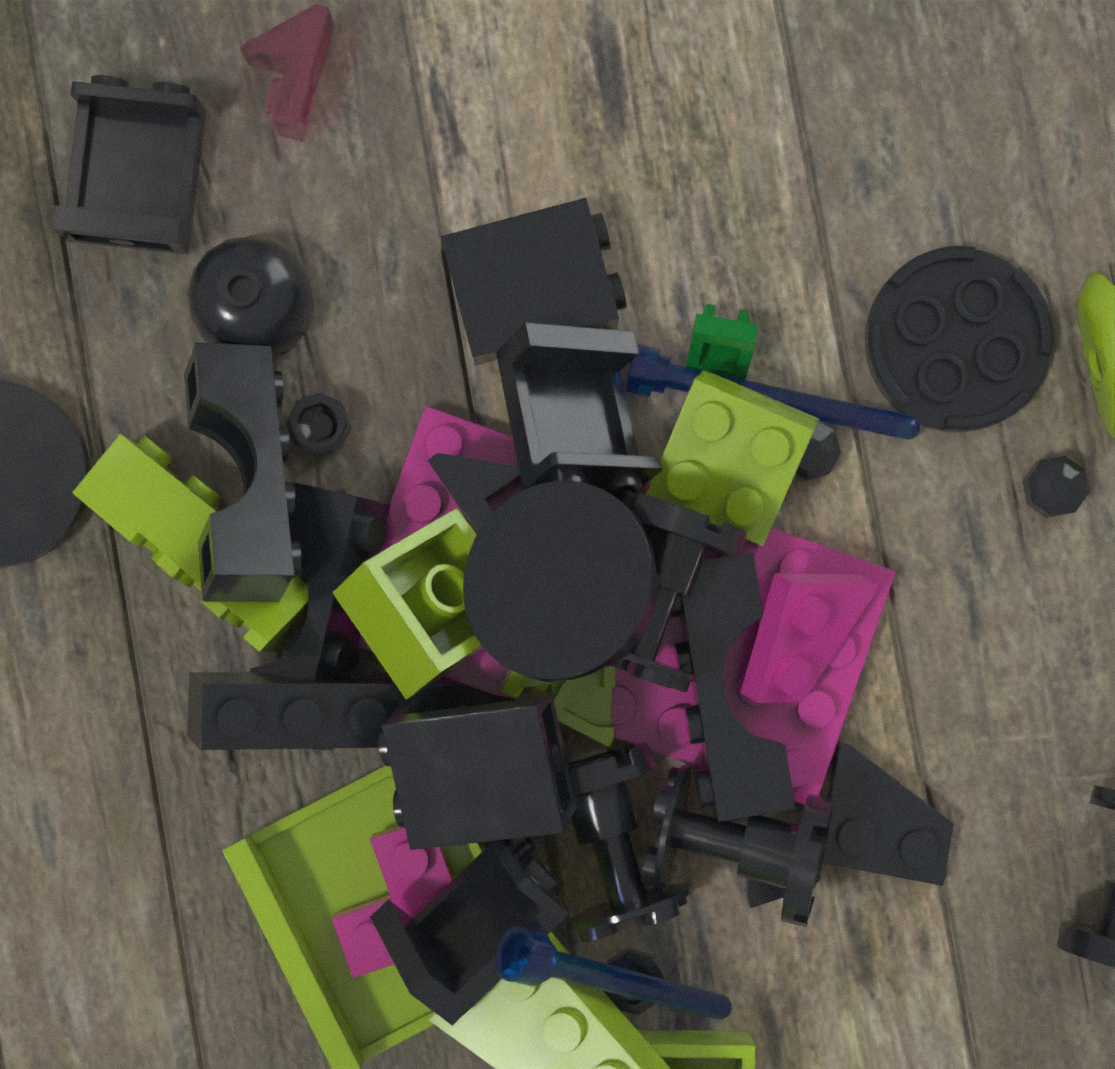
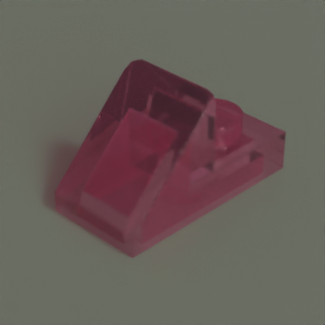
[240,4,335,142]

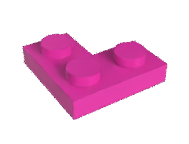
[332,825,455,978]

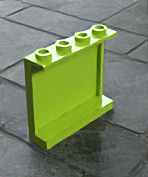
[222,766,485,1069]

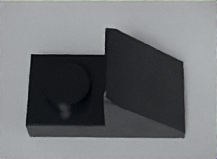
[427,453,521,534]

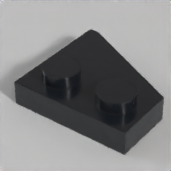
[823,742,954,886]

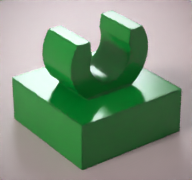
[684,304,758,382]

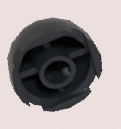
[187,236,315,358]

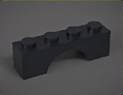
[184,342,301,602]
[250,482,390,750]
[670,552,795,822]
[187,672,460,750]

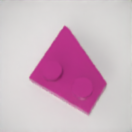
[740,573,878,703]

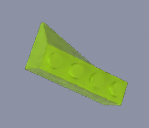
[72,434,309,652]

